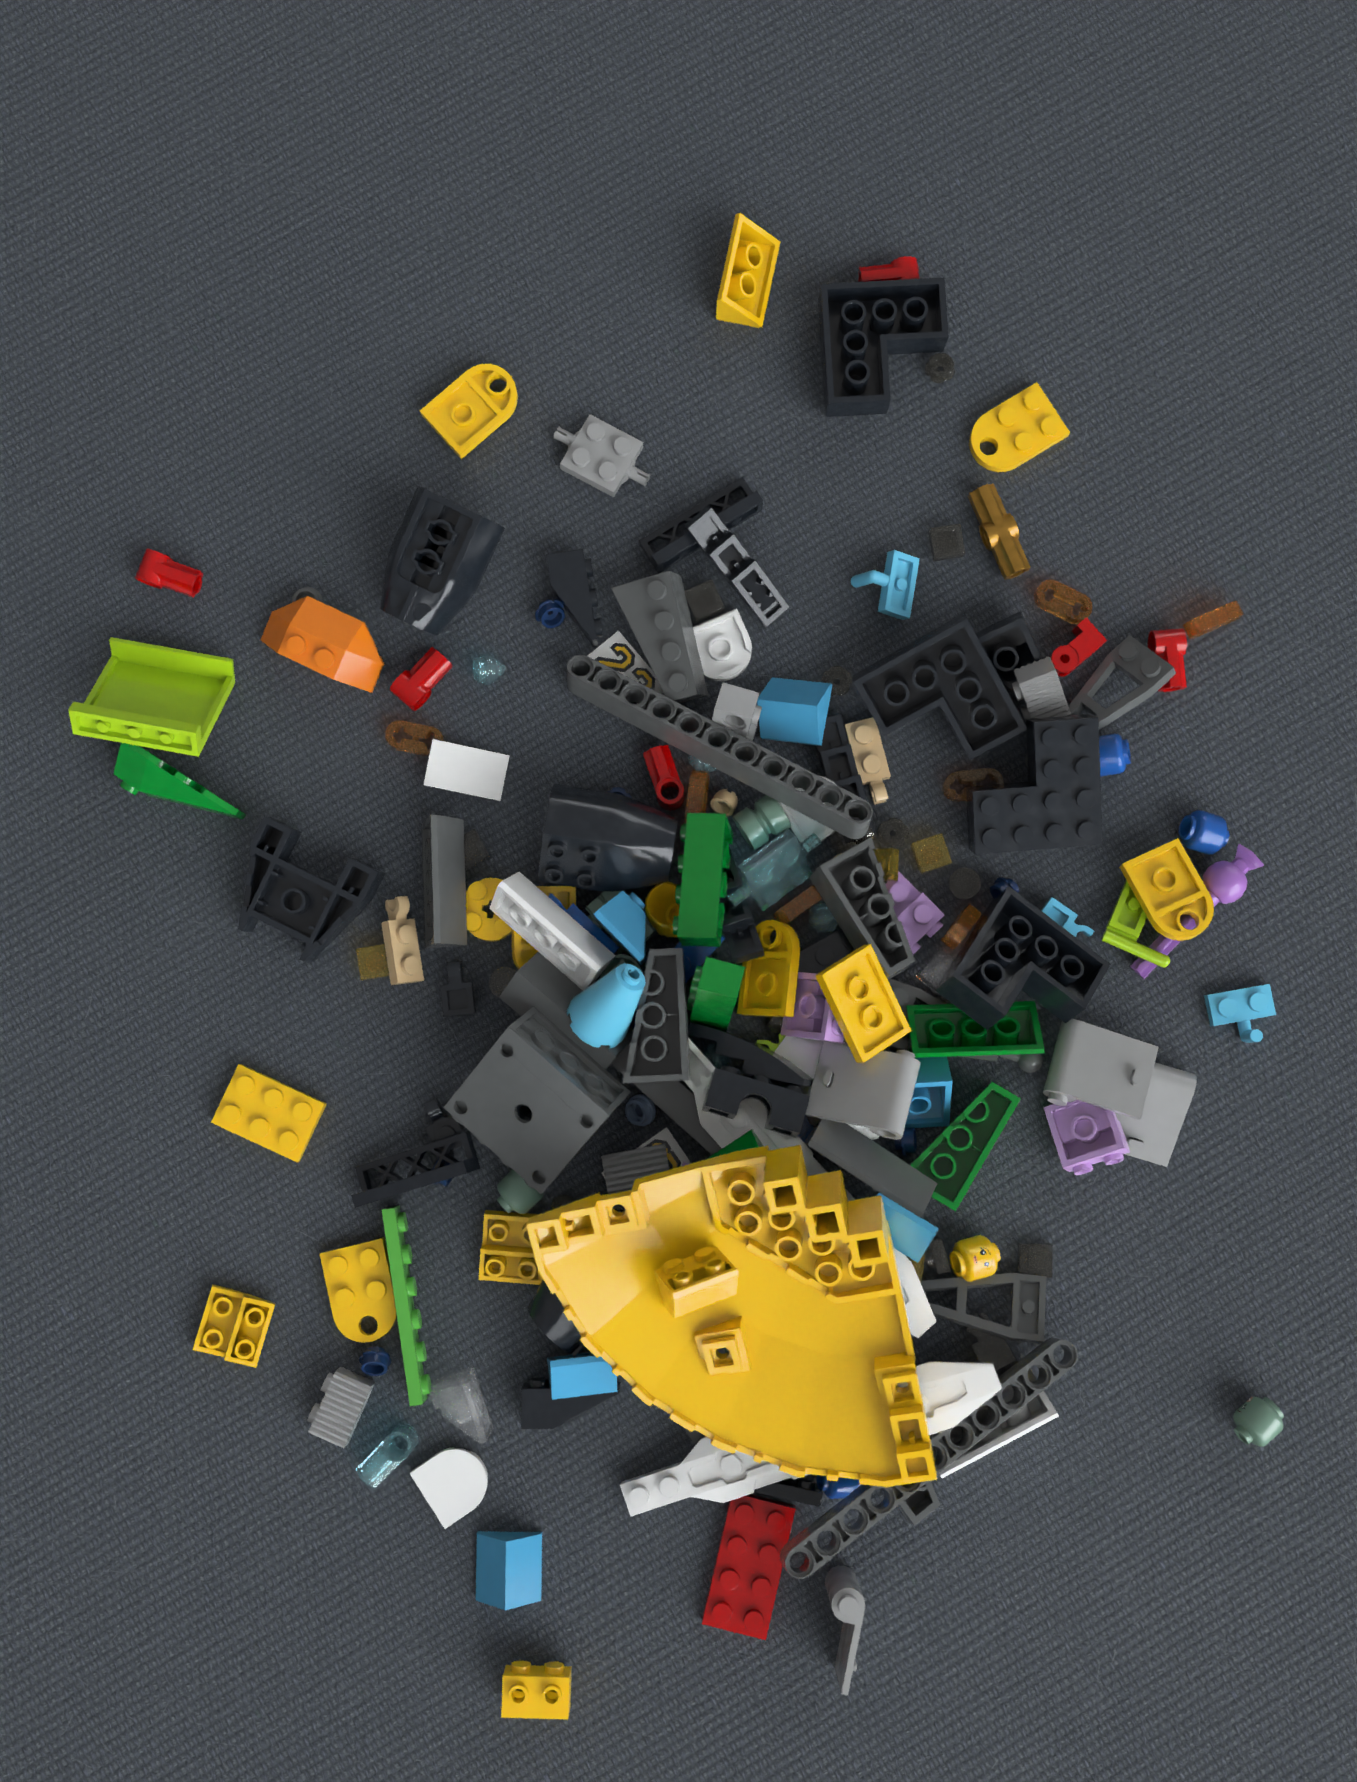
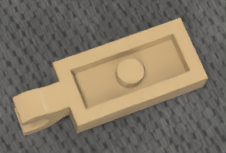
[844,717,891,805]
[381,896,424,985]

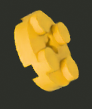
[466,878,511,942]

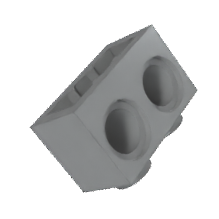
[712,682,762,742]

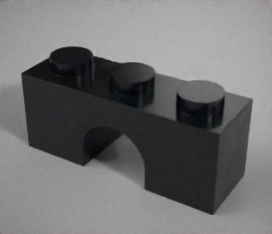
[702,1066,810,1138]

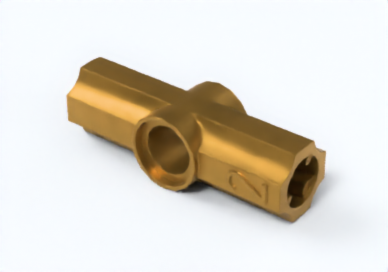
[968,483,1031,580]

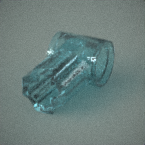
[356,1424,418,1489]

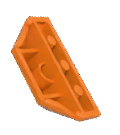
[260,596,384,692]

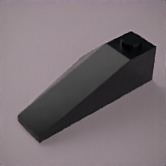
[976,611,1042,688]

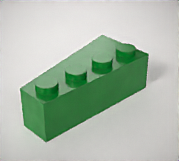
[673,813,734,947]
[910,1082,1021,1211]

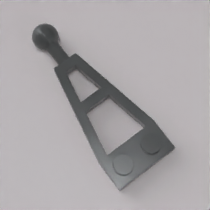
[1025,635,1176,768]
[888,978,1043,1073]
[920,1273,1047,1344]

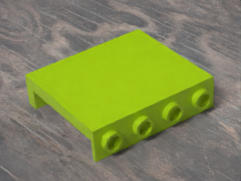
[68,637,235,757]

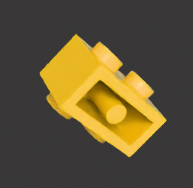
[501,1661,571,1719]

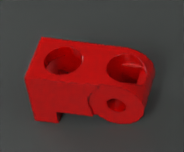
[1049,617,1107,677]

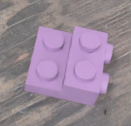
[886,871,944,954]
[781,972,844,1043]
[1043,1100,1130,1175]

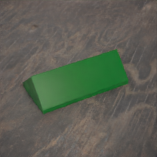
[906,1001,1045,1058]

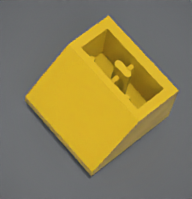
[654,1247,739,1318]

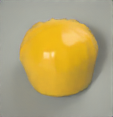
[645,882,680,938]

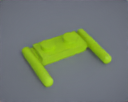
[1101,880,1170,968]

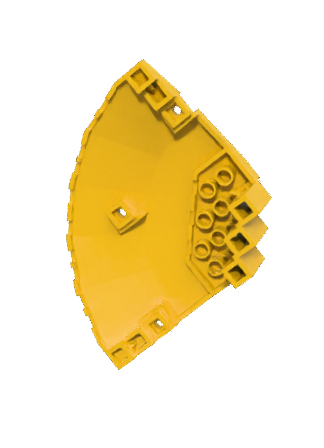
[526,1145,937,1487]

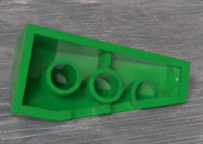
[113,743,246,820]

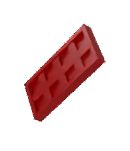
[702,1494,796,1640]

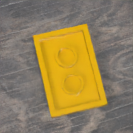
[815,944,911,1063]
[211,1064,327,1162]

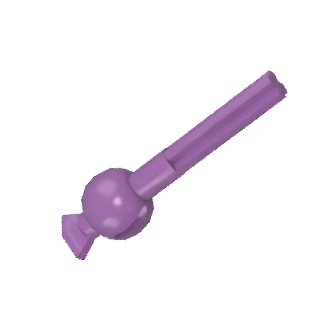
[1130,844,1264,979]

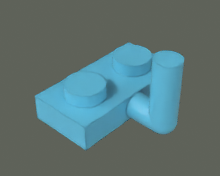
[851,550,920,620]
[1204,984,1276,1043]

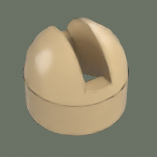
[710,789,738,816]

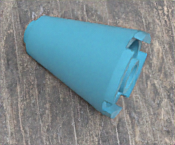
[567,963,646,1048]

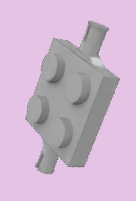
[553,414,651,497]

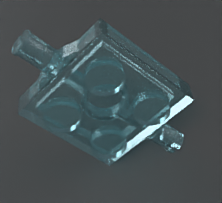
[728,829,822,911]

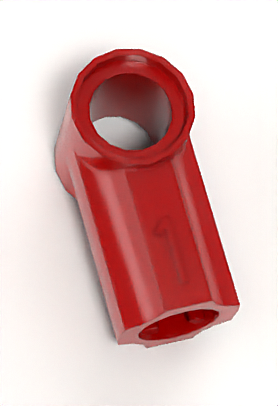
[858,256,920,282]
[135,549,203,598]
[1148,628,1187,692]
[390,647,453,711]
[643,745,685,811]

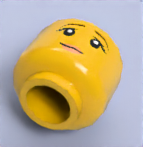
[949,1235,1000,1282]

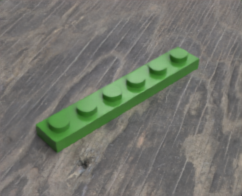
[382,1205,431,1406]

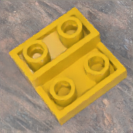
[479,1210,543,1285]
[193,1284,275,1368]

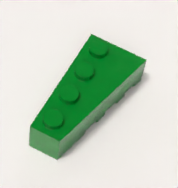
[687,957,745,1031]

